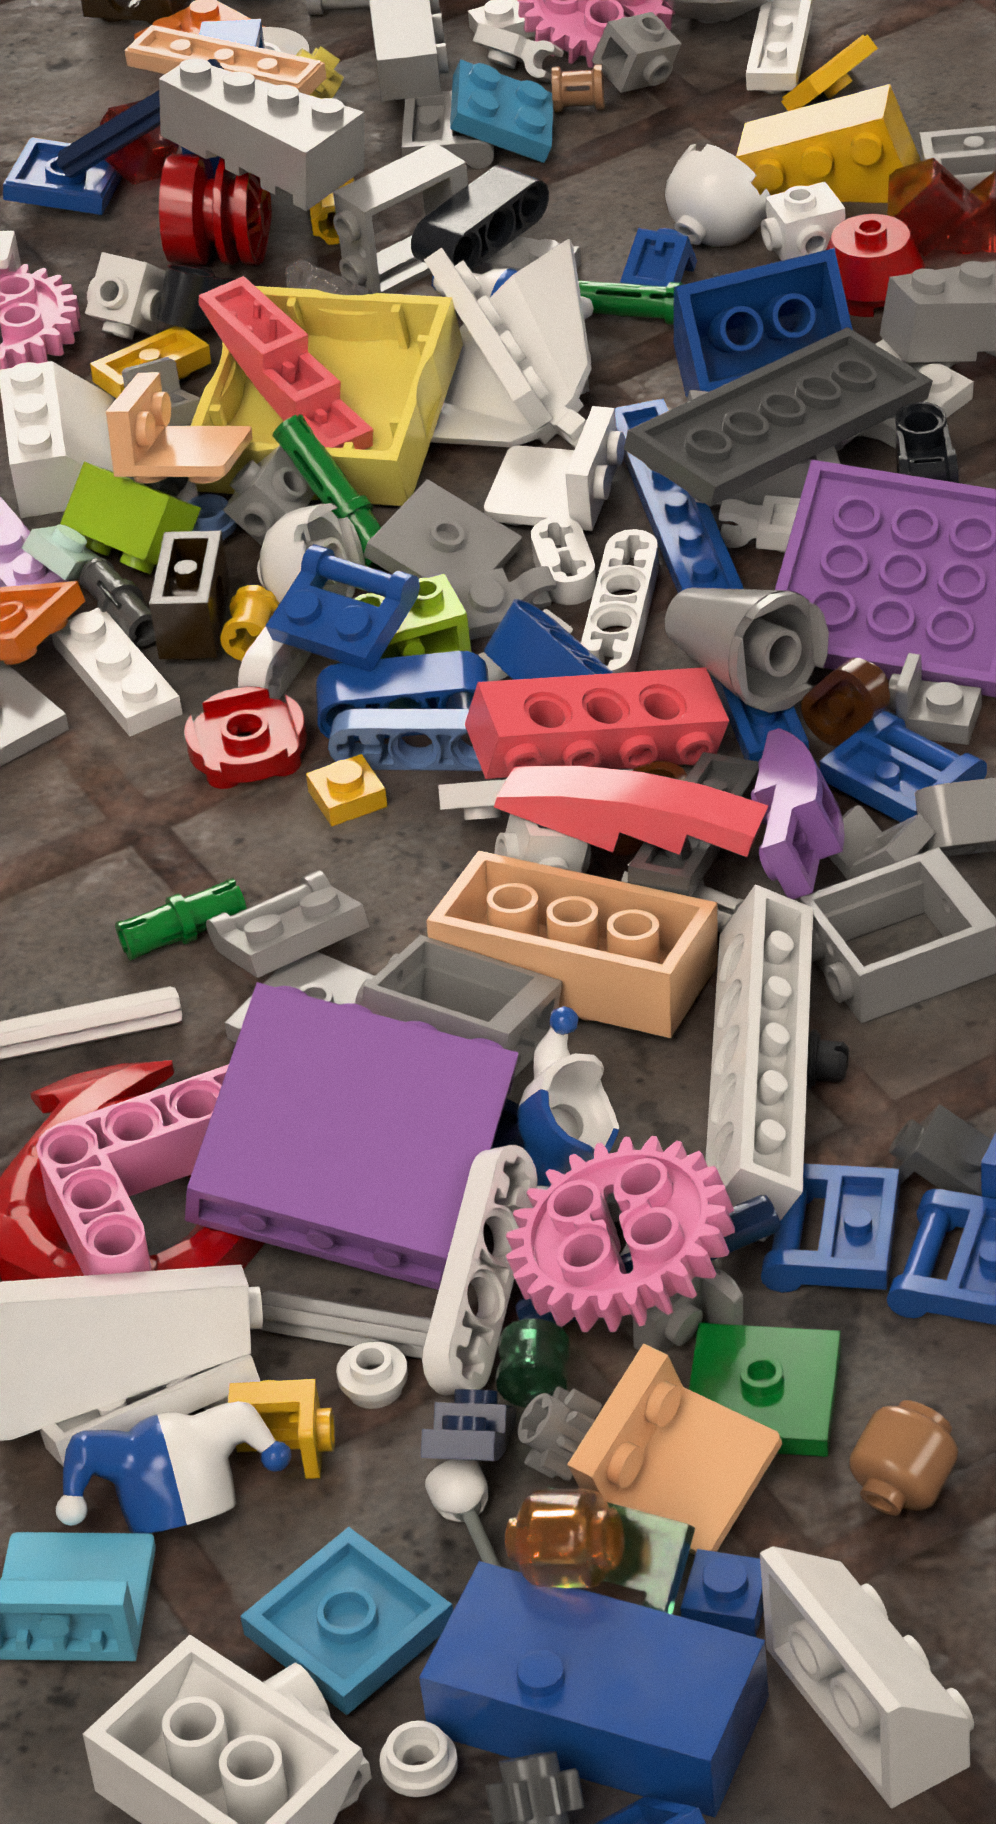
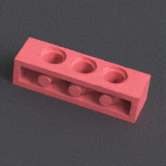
[465,667,729,779]

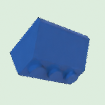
[674,248,853,397]

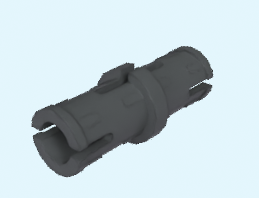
[79,558,156,647]

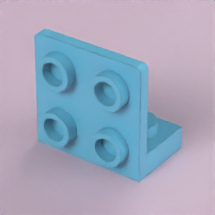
[0,1532,156,1661]

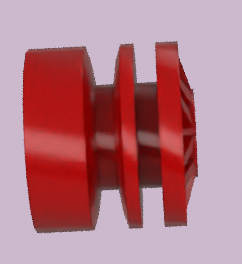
[159,154,272,266]

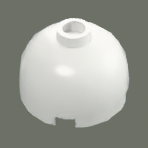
[665,144,771,247]
[257,503,365,603]

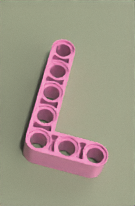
[36,1065,228,1276]

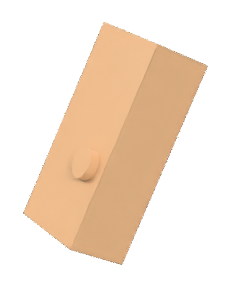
[427,851,718,1038]

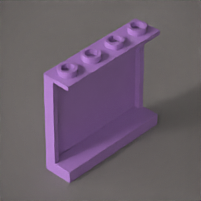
[185,982,519,1290]

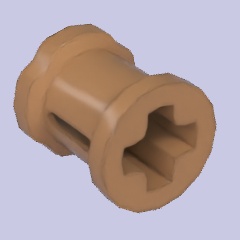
[551,64,605,113]

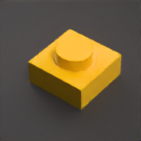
[306,754,388,827]

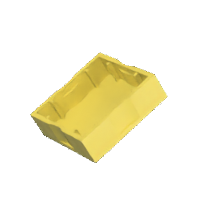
[190,286,463,506]

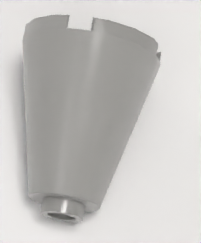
[665,587,829,713]

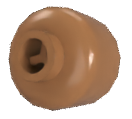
[849,1400,958,1516]

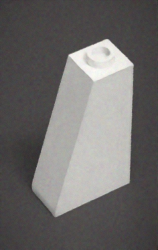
[0,1264,263,1441]

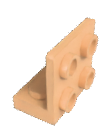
[106,373,253,484]
[567,1343,782,1555]

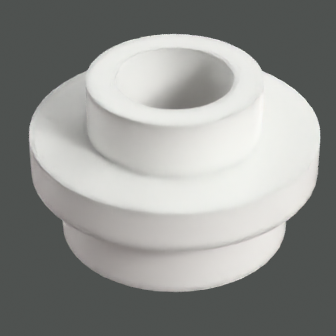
[336,1342,408,1409]
[380,1721,458,1797]

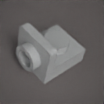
[887,653,982,745]
[633,1268,743,1353]

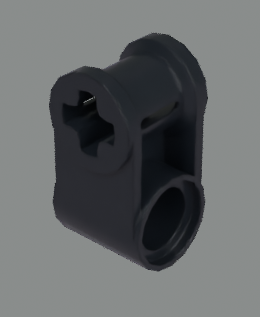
[157,265,238,329]
[895,402,959,483]

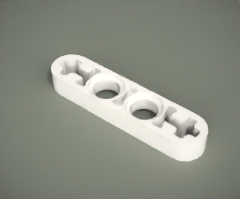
[581,529,659,673]
[422,1145,538,1396]

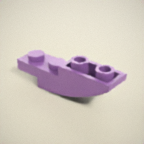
[751,728,845,899]

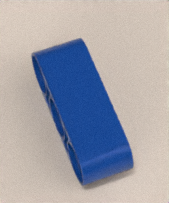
[484,599,613,680]
[316,651,489,742]

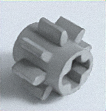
[518,1386,602,1481]

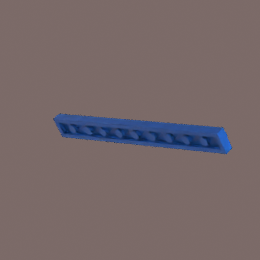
[615,399,809,762]

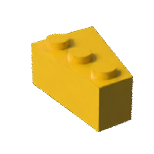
[736,84,924,204]

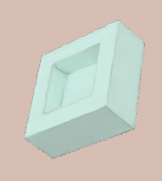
[21,524,100,581]

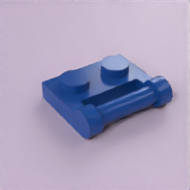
[266,544,420,672]
[819,711,987,822]
[761,1163,900,1293]
[886,1189,996,1325]

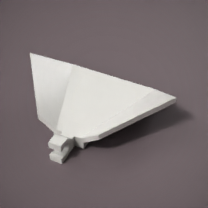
[431,239,592,448]

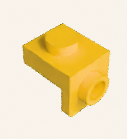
[228,1379,335,1479]

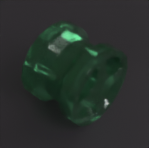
[496,1319,570,1408]

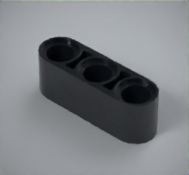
[411,165,549,271]

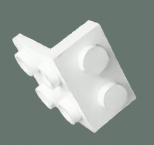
[484,406,625,531]

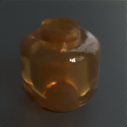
[505,1489,624,1588]

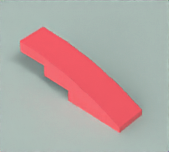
[199,276,373,450]
[494,766,769,857]

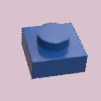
[680,1549,764,1637]

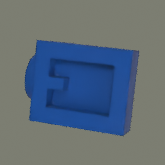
[620,228,697,287]

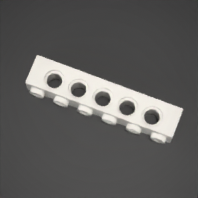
[706,884,813,1242]

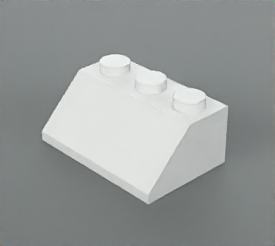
[0,361,115,518]
[760,1546,974,1809]
[83,1635,363,1824]

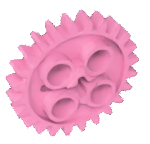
[517,0,675,68]
[0,264,81,370]
[506,1136,735,1332]

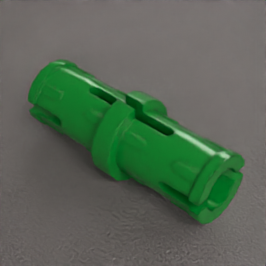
[115,878,247,961]

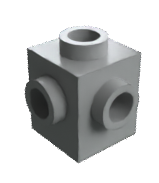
[592,12,682,93]
[223,445,315,546]

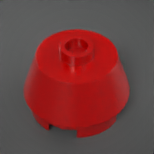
[826,214,925,317]

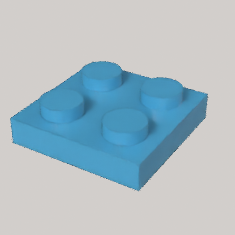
[450,59,553,163]
[240,1527,453,1715]

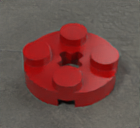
[184,687,307,789]

